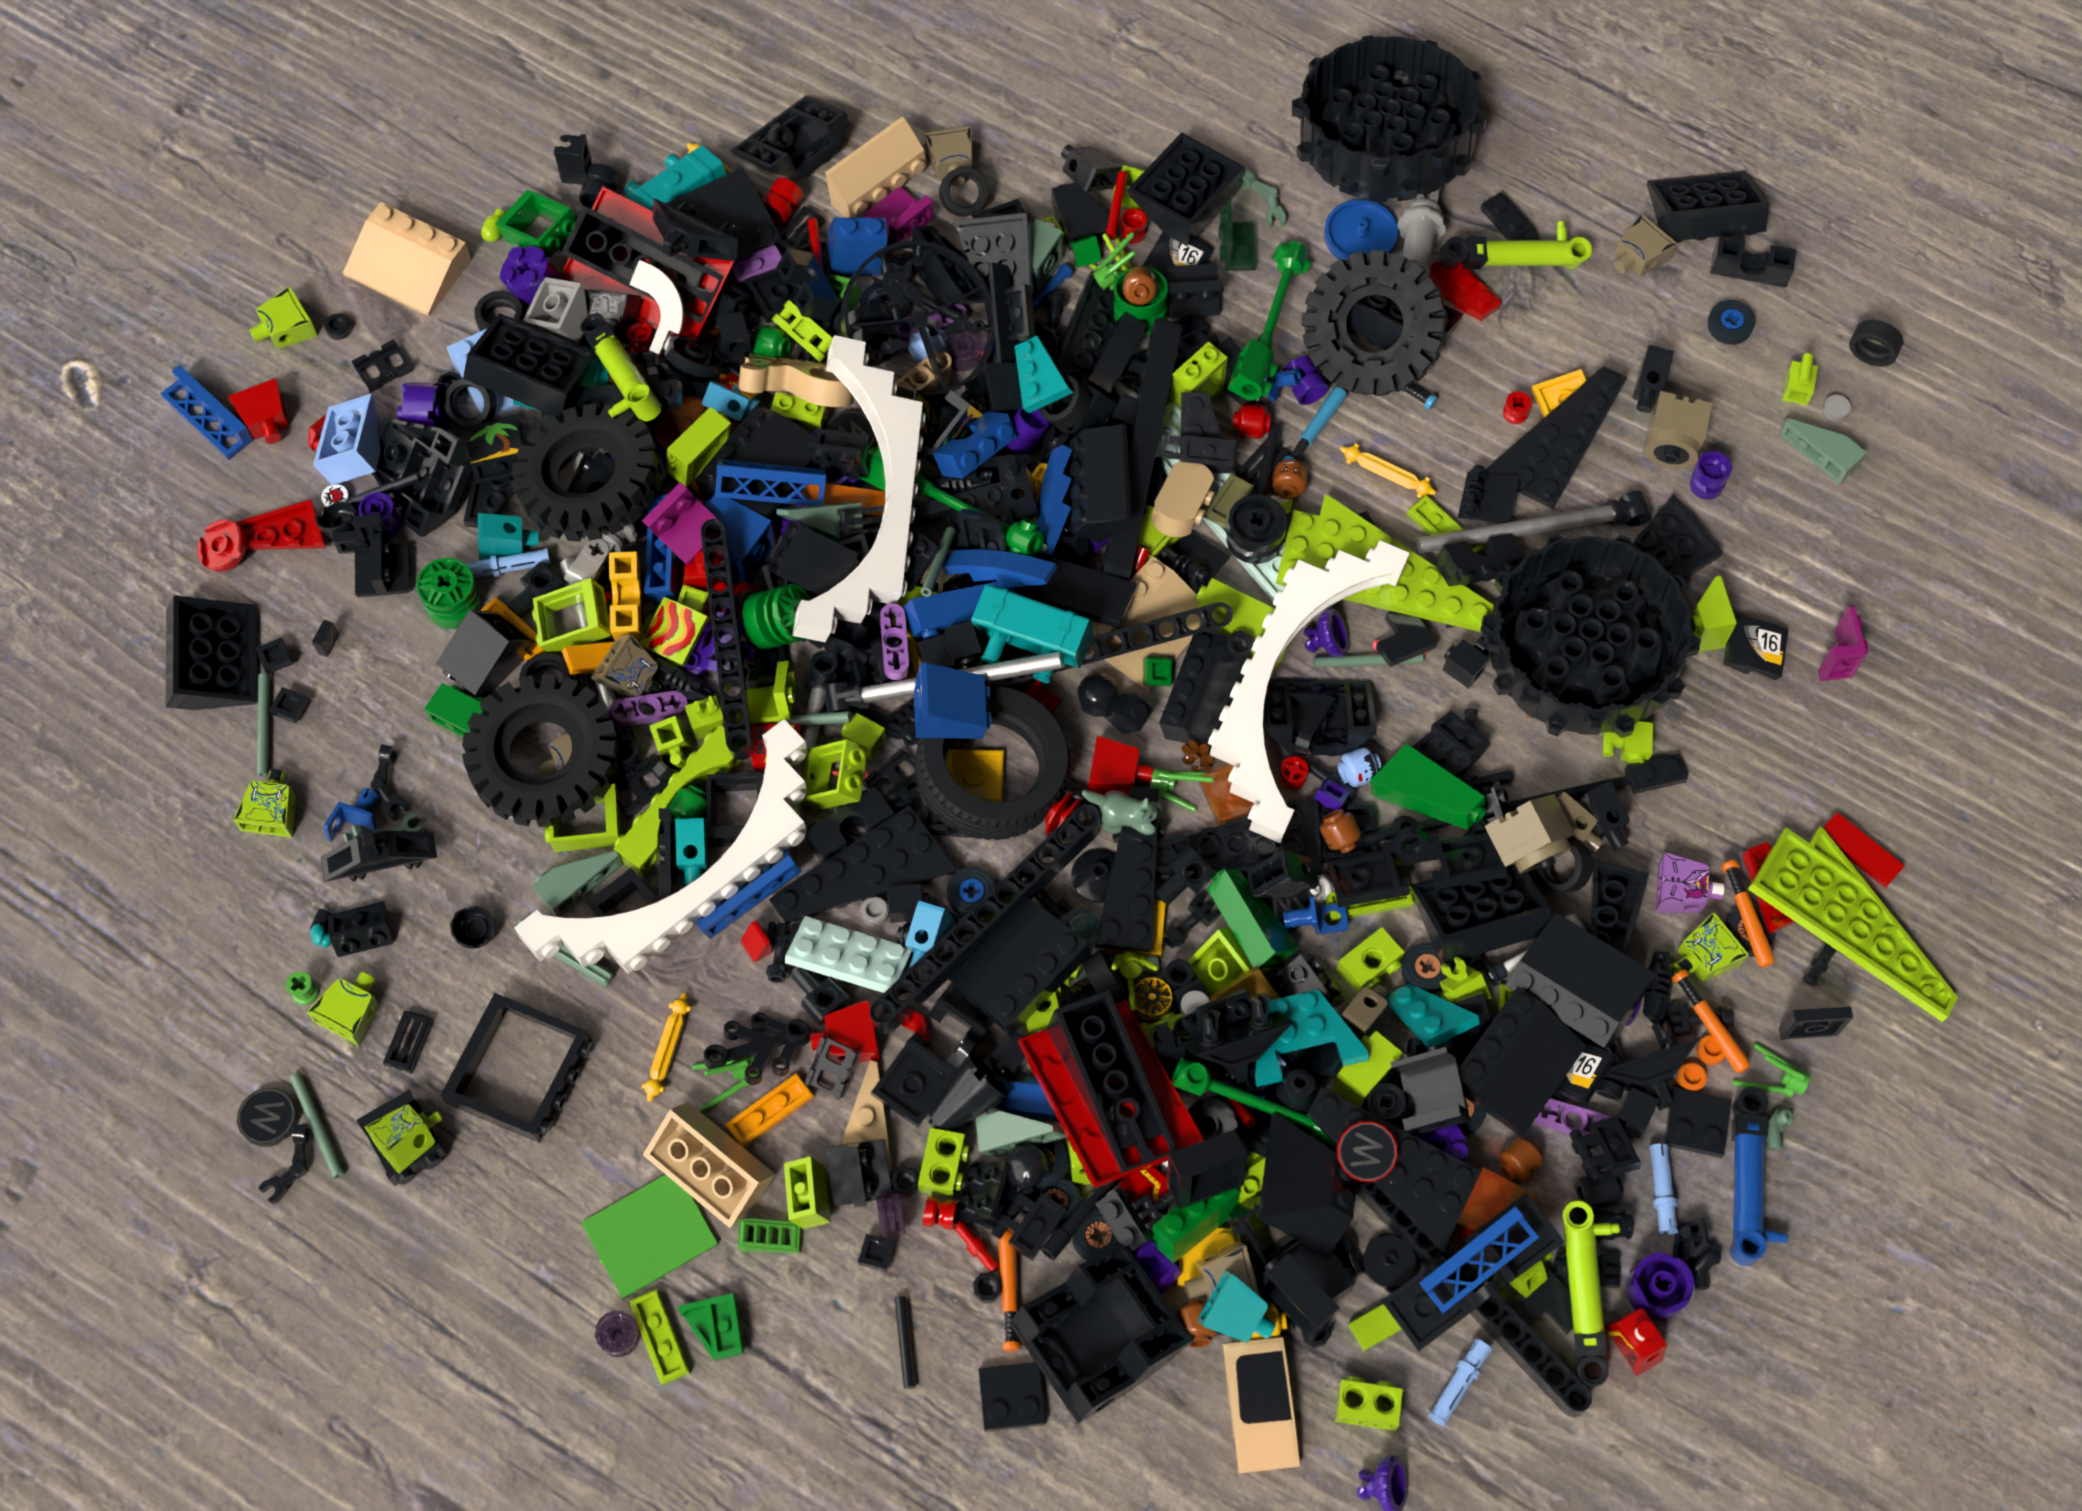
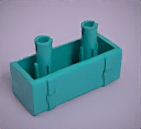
[624,145,726,210]
[971,584,1094,683]

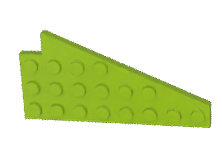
[1276,495,1494,633]

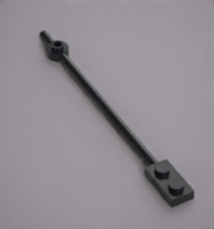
[1363,754,1688,845]

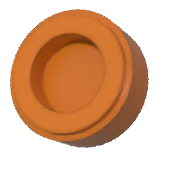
[1696,1035,1725,1066]
[1676,1062,1707,1092]

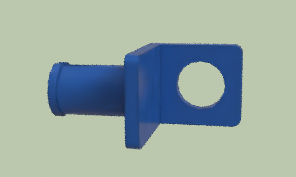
[1267,361,1301,402]
[324,788,379,842]
[1283,896,1349,935]

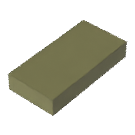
[1204,473,1254,530]

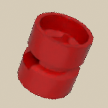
[762,177,804,226]

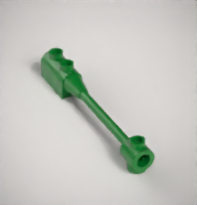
[1228,241,1311,400]
[859,444,1044,557]
[1171,1058,1337,1149]

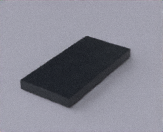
[1016,552,1137,629]

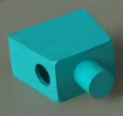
[478,513,539,561]
[675,818,710,886]
[1197,1270,1276,1342]

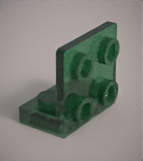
[1218,200,1256,271]

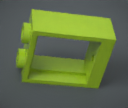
[1169,342,1228,410]
[666,407,731,488]
[532,578,611,655]
[799,739,868,810]
[545,784,621,853]

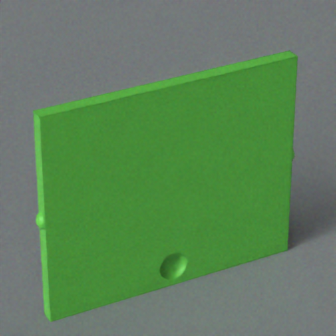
[581,1174,718,1300]

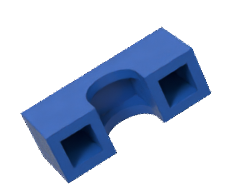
[933,412,1017,479]

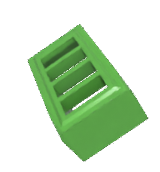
[738,1218,801,1253]

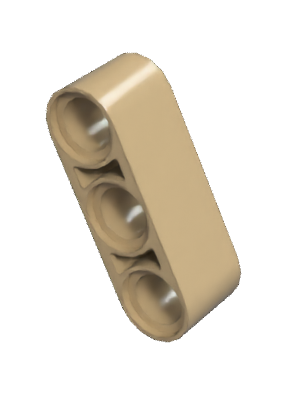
[895,351,952,400]

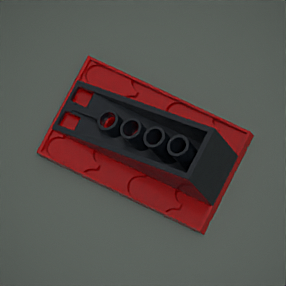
[560,187,738,339]
[1018,990,1204,1189]

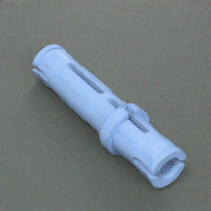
[467,548,550,578]
[1649,1143,1678,1235]
[1428,1339,1492,1427]

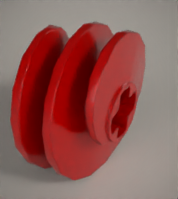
[1044,791,1083,842]

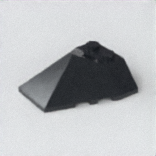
[372,418,472,537]

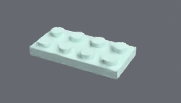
[785,916,912,993]

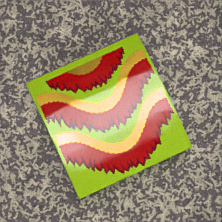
[640,597,710,667]

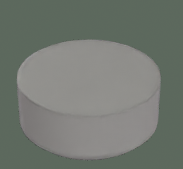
[1822,395,1851,422]
[860,896,889,926]
[1180,991,1210,1016]

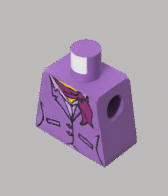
[1655,853,1724,913]

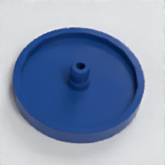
[1324,200,1398,261]

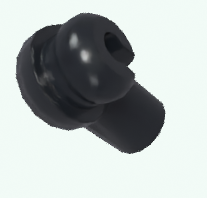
[1691,1247,1721,1291]

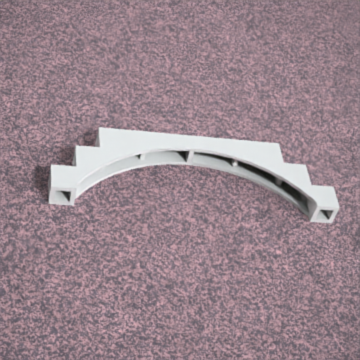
[793,335,925,642]
[1208,540,1410,843]
[514,719,808,974]

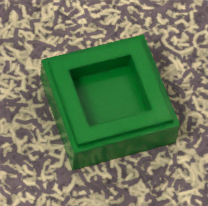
[1070,235,1102,268]
[1143,657,1172,687]

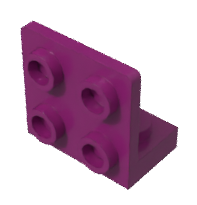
[864,187,934,244]
[642,482,725,565]
[1818,606,1869,681]

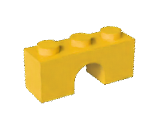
[609,551,642,640]

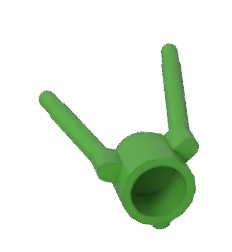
[1092,232,1136,291]
[1151,768,1214,812]
[1732,1043,1811,1098]
[692,1055,758,1113]

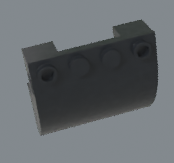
[1009,1243,1193,1424]

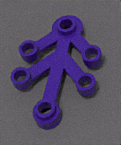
[683,608,756,676]

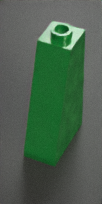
[1370,744,1486,830]
[1207,868,1300,970]

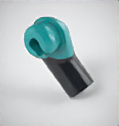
[309,908,331,948]

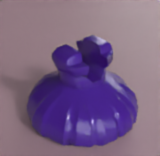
[1304,608,1349,657]
[1357,1455,1408,1511]

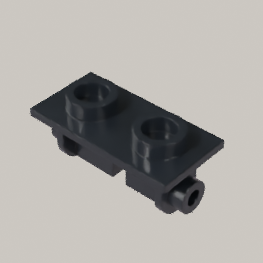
[1478,781,1510,824]

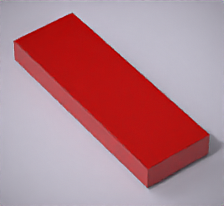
[1823,812,1905,889]

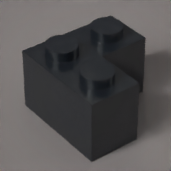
[916,620,982,669]

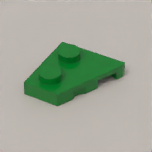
[678,1293,745,1361]

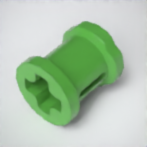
[286,972,319,1005]

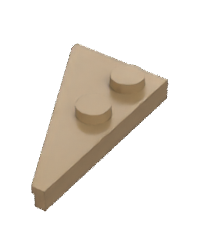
[840,1060,893,1174]

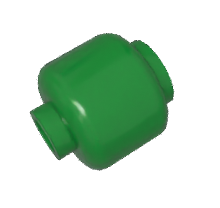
[750,325,791,358]
[668,785,707,823]

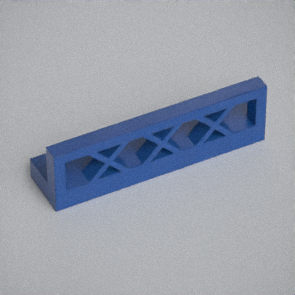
[161,365,253,460]
[715,459,826,506]
[696,850,802,939]
[1419,1207,1539,1313]

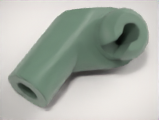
[1766,1109,1794,1151]

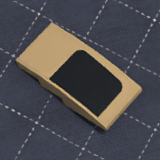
[1222,1336,1300,1473]

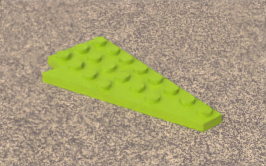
[1748,826,1958,1022]

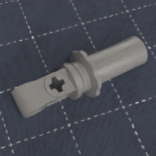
[1397,187,1446,275]
[564,477,663,584]

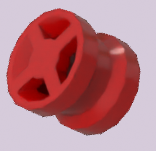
[626,322,654,354]
[1503,391,1532,424]
[1279,756,1308,790]

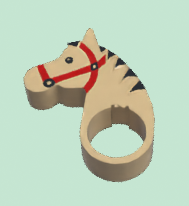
[738,352,854,407]

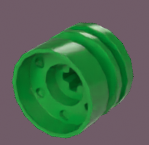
[1114,266,1168,336]
[416,558,482,629]
[742,584,811,649]

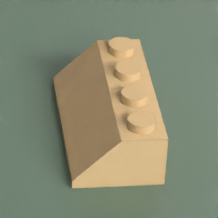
[825,117,927,218]
[643,1102,775,1228]

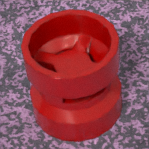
[1121,208,1147,244]
[923,1196,957,1230]

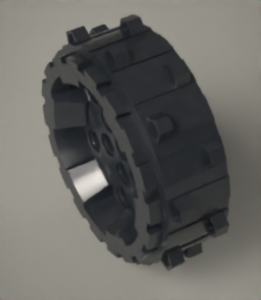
[1292,35,1487,202]
[1480,534,1701,738]

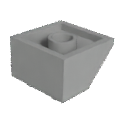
[524,277,588,344]

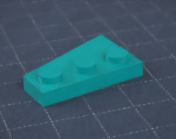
[1015,336,1074,414]
[1387,984,1480,1048]

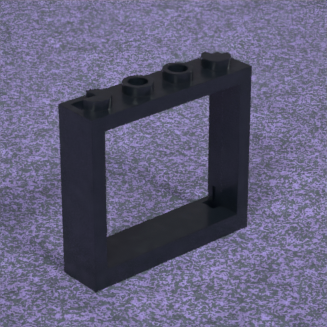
[440,993,592,1144]

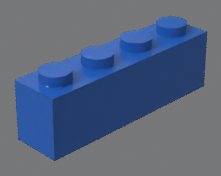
[644,495,683,607]
[903,582,1016,640]

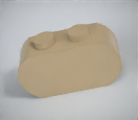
[1151,461,1215,537]

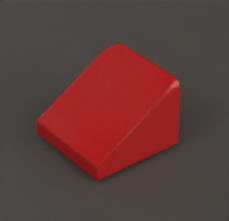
[741,921,773,962]

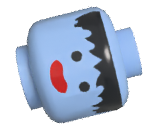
[908,325,947,362]
[1337,747,1381,787]

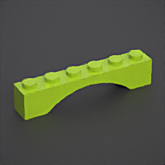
[613,725,747,878]

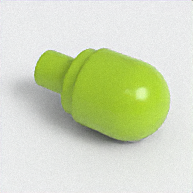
[481,209,505,243]

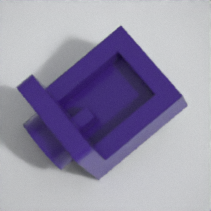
[1133,1240,1181,1294]

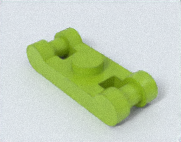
[771,300,833,362]

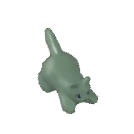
[1082,790,1161,835]

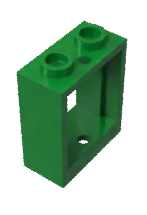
[495,189,577,258]

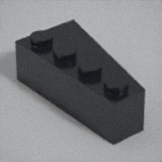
[1590,859,1649,955]

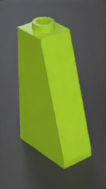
[1196,578,1288,675]

